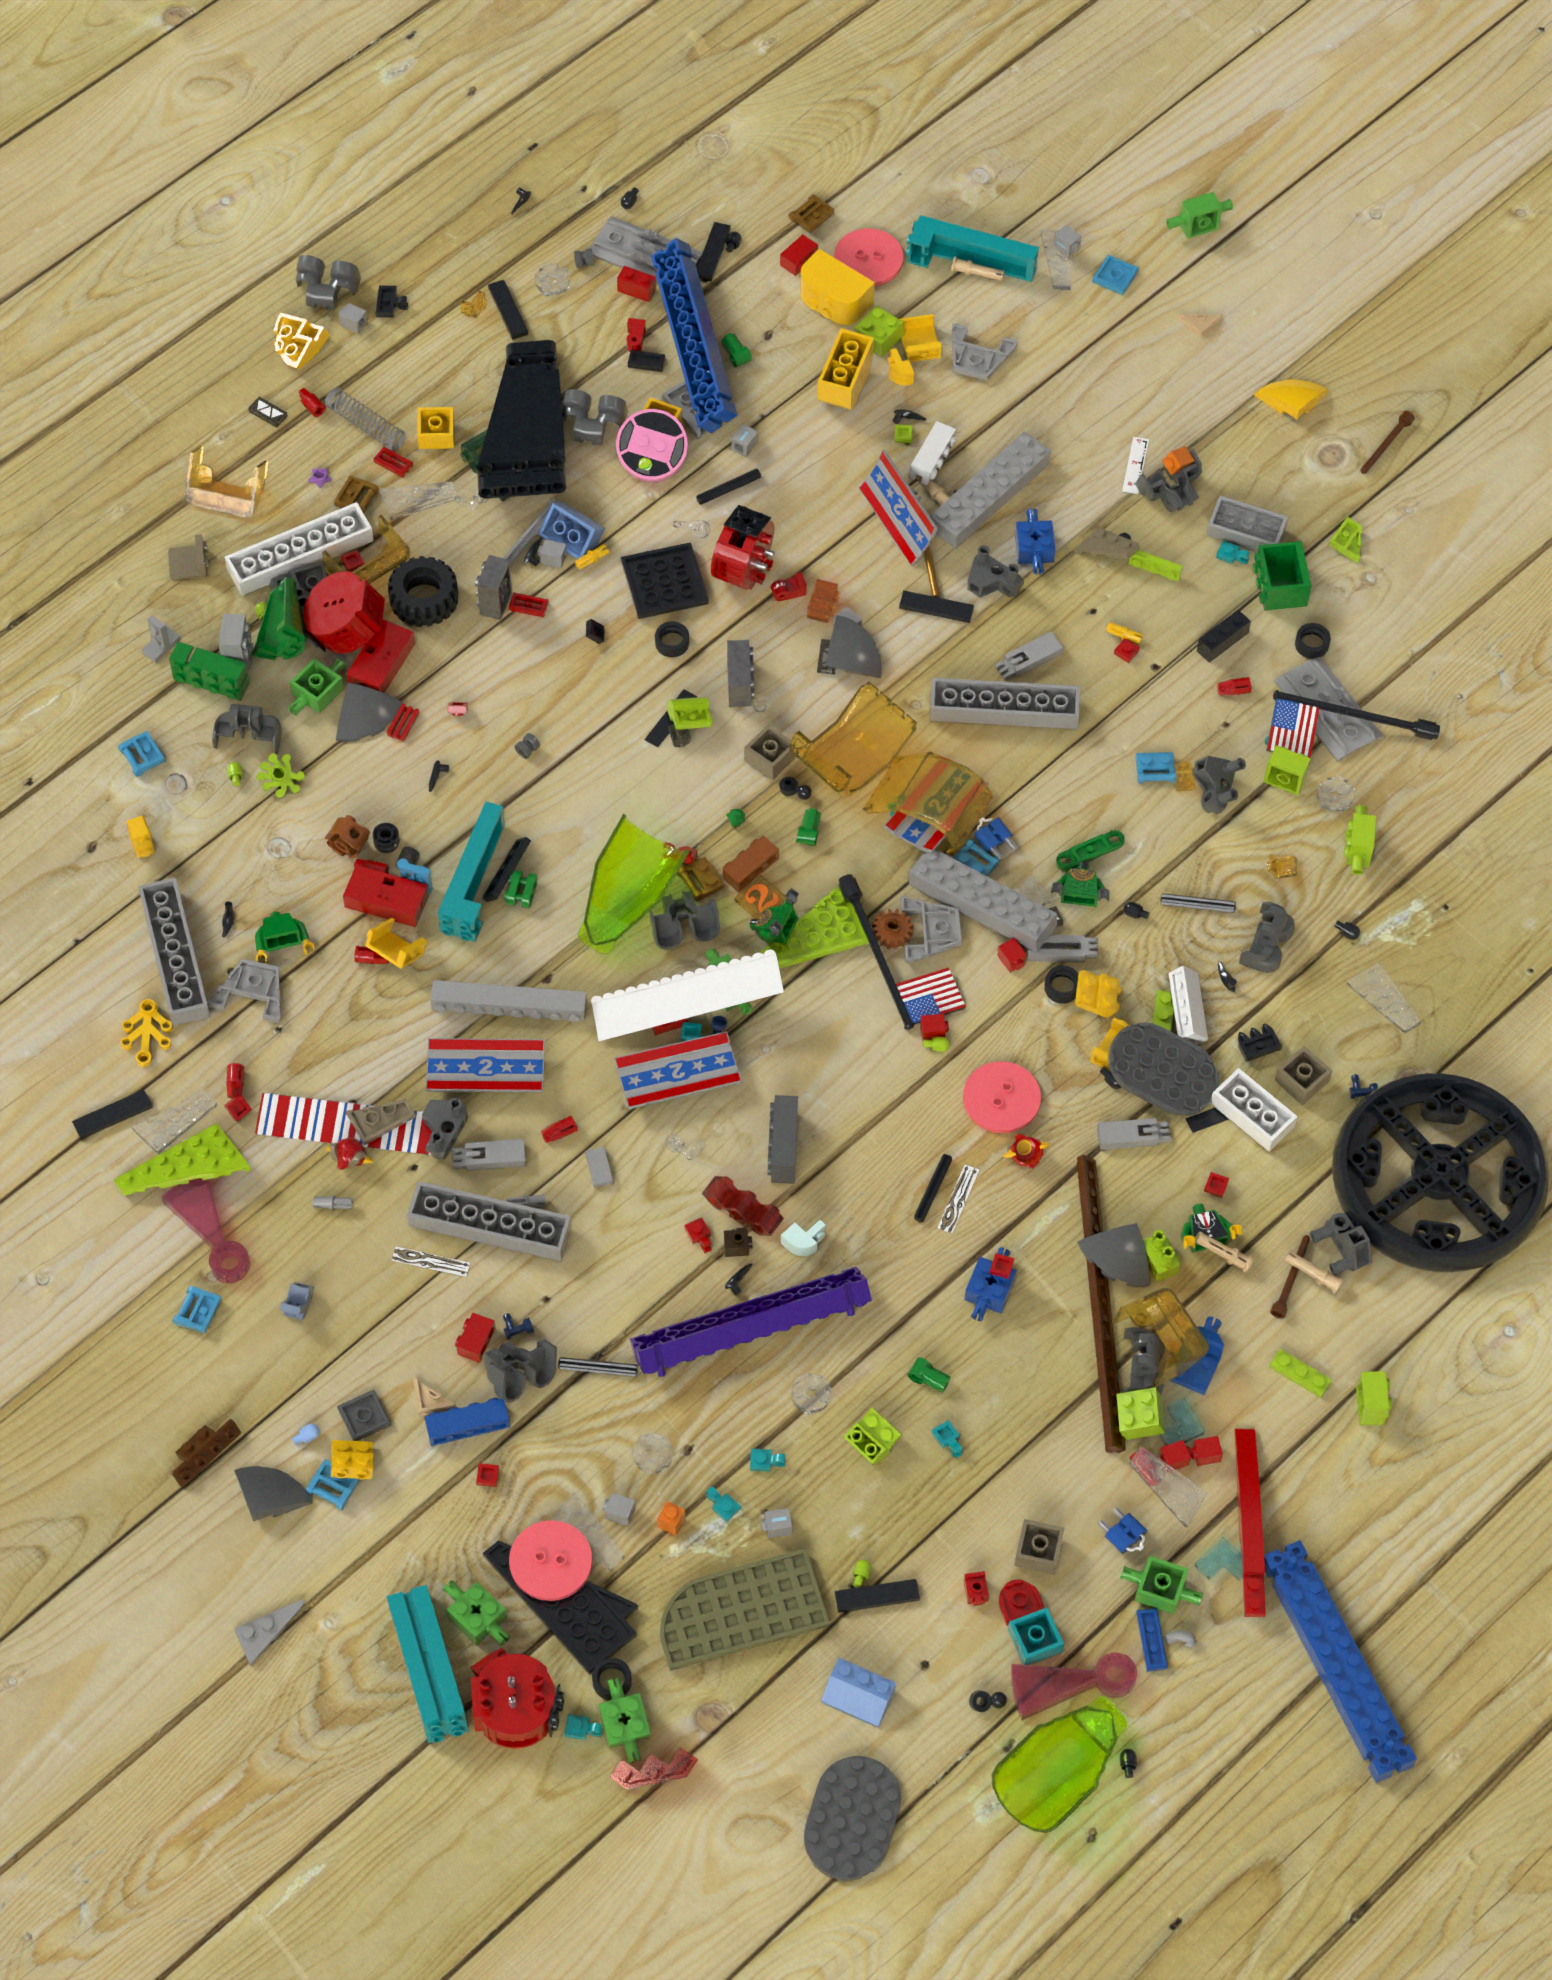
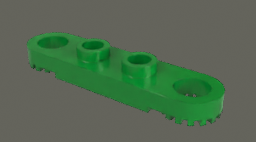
[1056,829,1125,871]

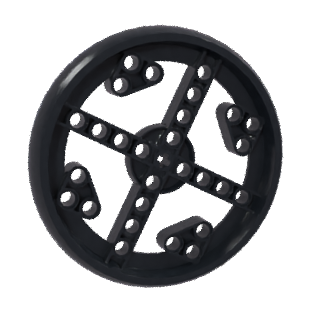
[1332,1073,1549,1273]

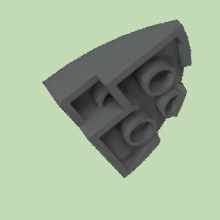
[269,561,327,608]
[826,615,882,678]
[336,683,403,741]
[1077,1223,1150,1287]
[234,1466,313,1522]

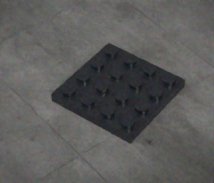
[621,542,709,619]

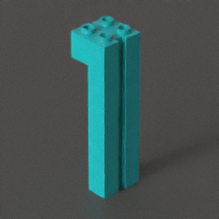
[906,215,1039,282]
[438,801,505,942]
[386,1584,469,1743]

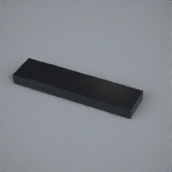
[697,222,731,282]
[488,280,528,340]
[899,590,974,623]
[482,837,531,902]
[72,1090,153,1140]
[834,1579,920,1613]

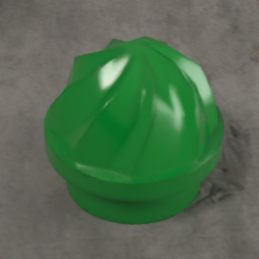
[726,809,745,827]

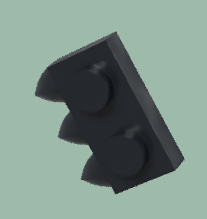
[1238,1023,1282,1062]

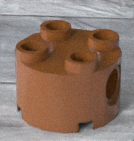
[325,815,370,859]

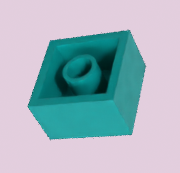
[1008,1607,1064,1667]

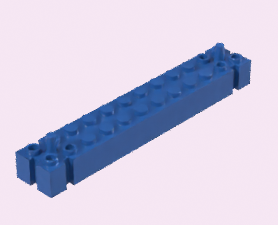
[651,238,738,433]
[1264,1540,1417,1783]

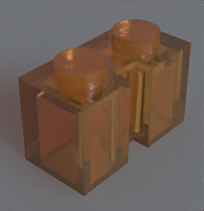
[807,579,840,623]

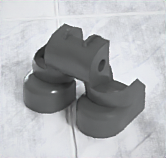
[296,255,361,310]
[562,389,628,445]
[1135,449,1202,512]
[212,704,282,755]
[650,891,720,949]
[1239,902,1295,973]
[1122,1327,1165,1395]
[484,1339,557,1403]

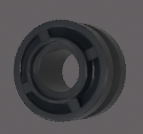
[372,823,400,853]

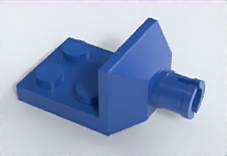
[1167,1316,1224,1395]

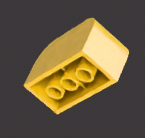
[800,249,875,325]
[817,328,874,410]

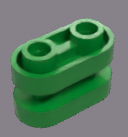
[504,870,538,909]

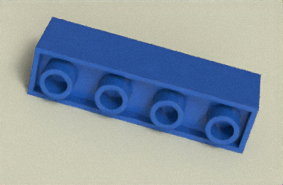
[424,1398,510,1446]

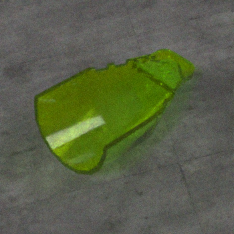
[578,814,690,954]
[991,1696,1127,1833]

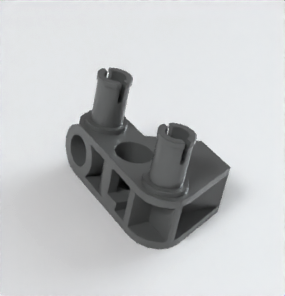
[967,545,1024,598]
[1192,756,1246,814]
[422,1098,468,1160]
[1310,1213,1372,1276]

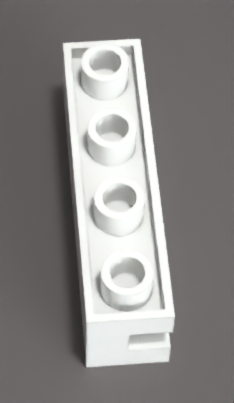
[908,421,957,486]
[1169,966,1208,1045]

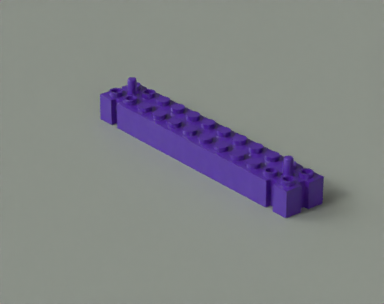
[630,1267,872,1377]

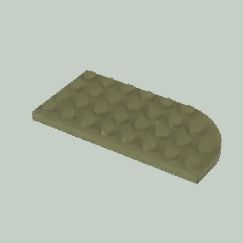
[660,1548,830,1671]

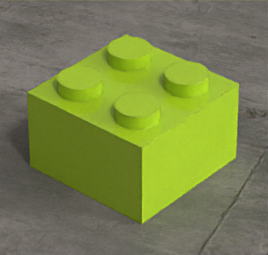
[854,305,904,357]
[1264,745,1311,795]
[1356,1371,1392,1425]
[1117,1387,1165,1440]

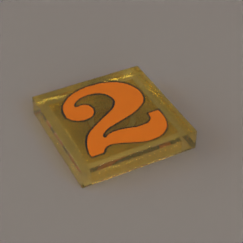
[734,875,787,919]

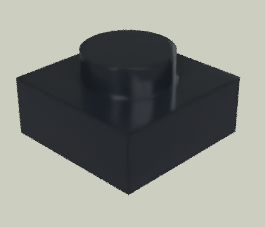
[586,619,605,644]

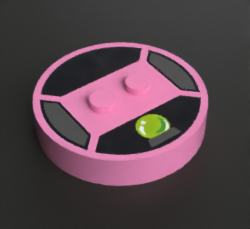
[616,409,688,482]

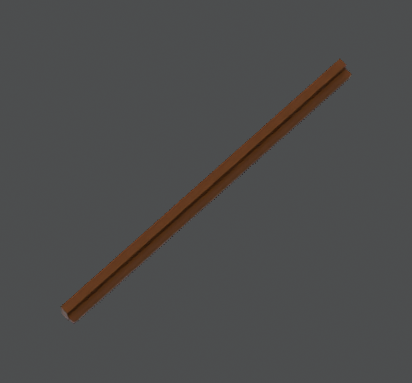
[1077,1155,1126,1453]

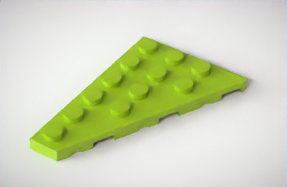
[759,887,869,969]
[113,1123,251,1196]

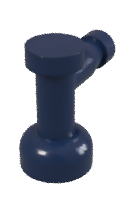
[711,1016,727,1035]
[1349,1074,1378,1099]
[503,1313,534,1340]

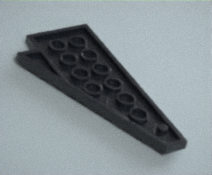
[483,1540,638,1675]

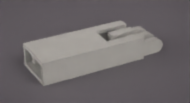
[995,632,1063,681]
[1027,935,1098,962]
[1097,1118,1172,1150]
[452,1139,526,1171]

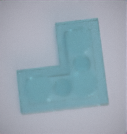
[1160,1397,1205,1445]
[1194,1537,1242,1581]

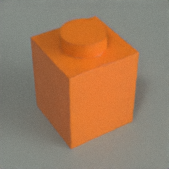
[1162,446,1195,475]
[657,1501,685,1536]

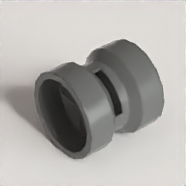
[574,248,594,268]
[514,733,540,759]

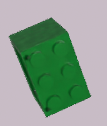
[1253,541,1312,611]

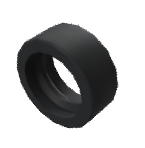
[655,621,690,657]
[1295,623,1331,659]
[1044,965,1079,1004]
[592,1658,632,1701]

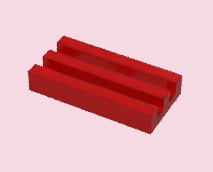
[373,447,413,478]
[509,592,549,618]
[387,703,420,741]

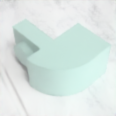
[781,1220,826,1256]

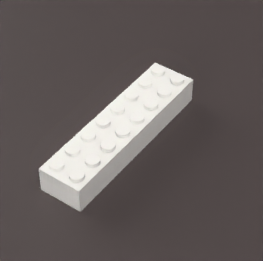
[225,502,374,596]

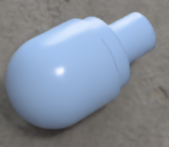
[292,1423,320,1445]

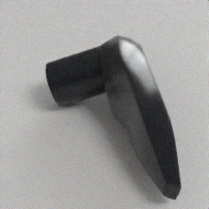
[511,187,531,215]
[892,409,927,424]
[524,537,542,567]
[429,760,449,792]
[222,901,234,938]
[1218,962,1237,992]
[725,1263,752,1296]

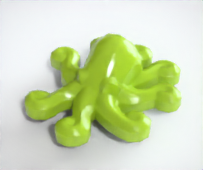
[256,753,305,798]

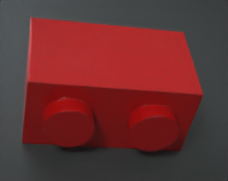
[780,234,818,276]
[617,266,656,302]
[455,1312,496,1363]

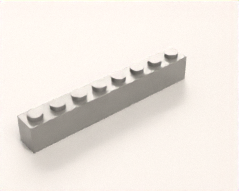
[430,980,587,1022]

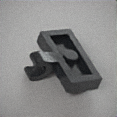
[375,285,408,318]

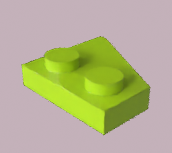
[1328,516,1363,563]

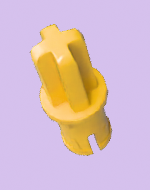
[575,544,609,570]
[1106,622,1143,645]

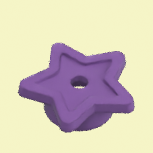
[308,468,331,488]

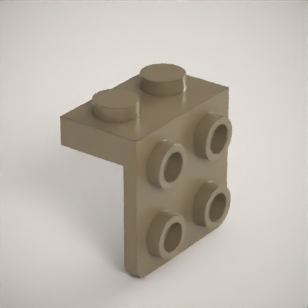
[168,534,209,580]

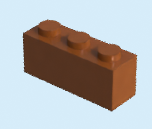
[723,835,779,893]

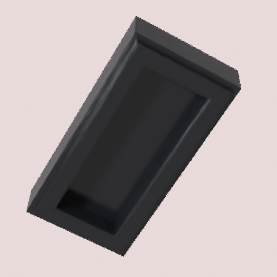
[628,350,665,372]

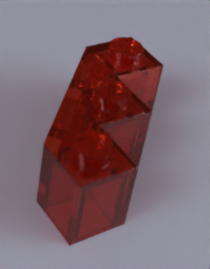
[702,1176,784,1236]
[609,1746,698,1790]

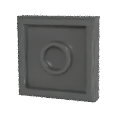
[337,1390,391,1441]

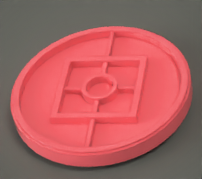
[834,228,903,286]
[963,1061,1041,1133]
[509,1520,592,1601]

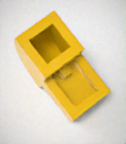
[887,348,914,385]

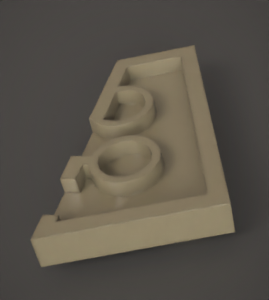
[1076,528,1140,559]
[345,1099,416,1145]

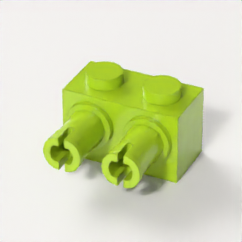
[1143,1230,1181,1282]

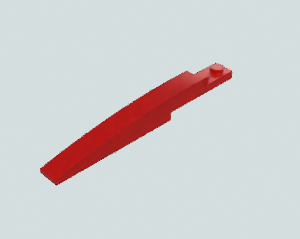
[1234,1429,1266,1617]

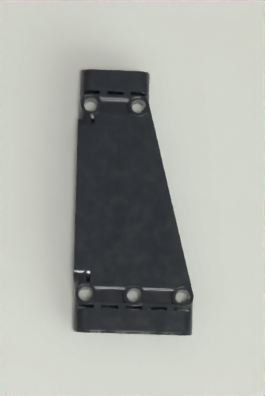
[477,340,566,499]

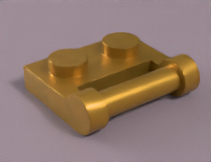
[788,194,834,233]
[334,475,379,514]
[676,857,724,901]

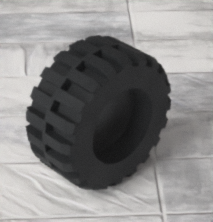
[388,556,458,627]

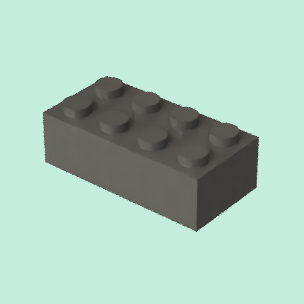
[767,1095,798,1184]

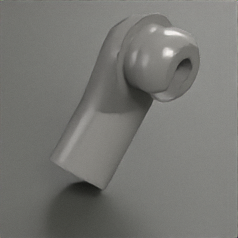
[1165,1630,1196,1648]

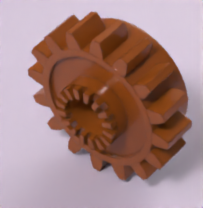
[872,909,913,949]

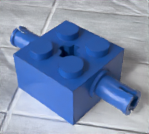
[1015,508,1055,574]
[964,1247,1017,1321]

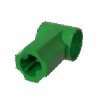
[722,333,752,368]
[796,808,821,846]
[907,1357,951,1393]

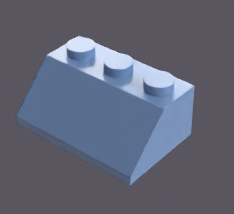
[538,502,605,559]
[821,1658,896,1728]

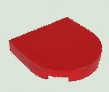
[999,1579,1044,1626]

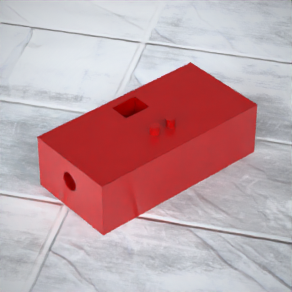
[346,619,415,693]
[343,865,429,927]

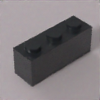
[1197,610,1251,663]

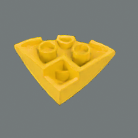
[274,313,330,370]
[1254,379,1329,419]

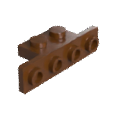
[172,1419,241,1487]

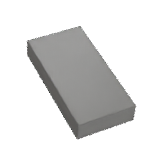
[585,1147,613,1188]

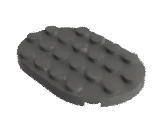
[1108,1022,1219,1116]
[804,1756,901,1881]

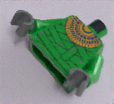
[1050,862,1110,907]
[750,888,799,944]

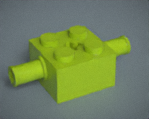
[1344,805,1376,875]

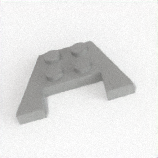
[952,323,1018,381]
[900,896,962,964]
[207,959,281,1023]

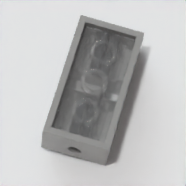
[1207,495,1288,551]

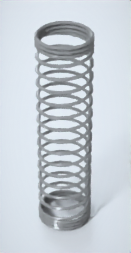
[325,387,406,451]

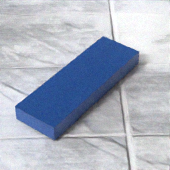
[1136,1608,1168,1672]

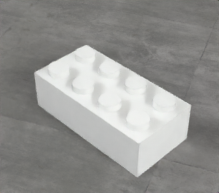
[1211,1068,1298,1152]

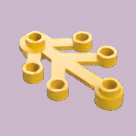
[120,999,173,1067]

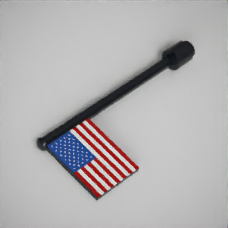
[1266,690,1440,758]
[838,874,966,1030]

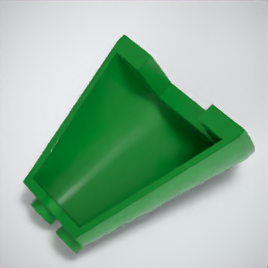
[252,577,305,660]

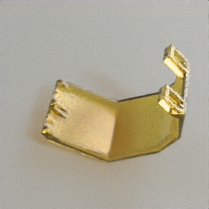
[789,681,917,798]
[863,752,993,856]

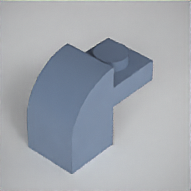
[280,1282,314,1320]

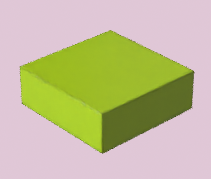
[894,424,913,443]

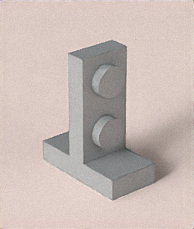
[142,615,181,663]

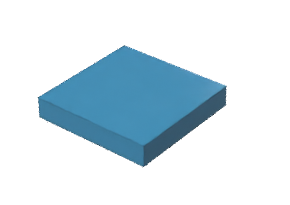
[1092,255,1139,295]

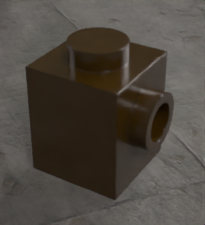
[724,1228,753,1257]

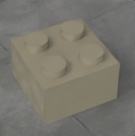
[744,725,797,780]
[1275,1046,1332,1105]
[1014,1519,1064,1575]

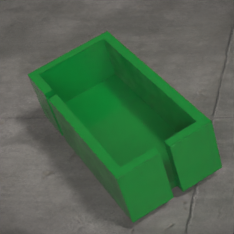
[169,642,250,701]

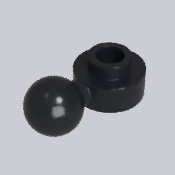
[779,777,812,800]
[969,1690,1007,1712]

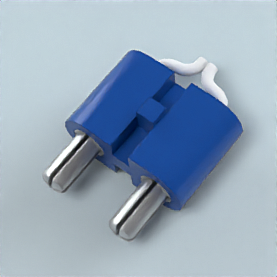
[974,817,1017,859]
[1098,1507,1147,1554]

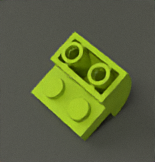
[666,697,713,730]
[843,1408,903,1465]

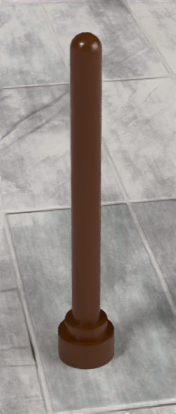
[1360,411,1415,474]
[1270,1235,1310,1319]

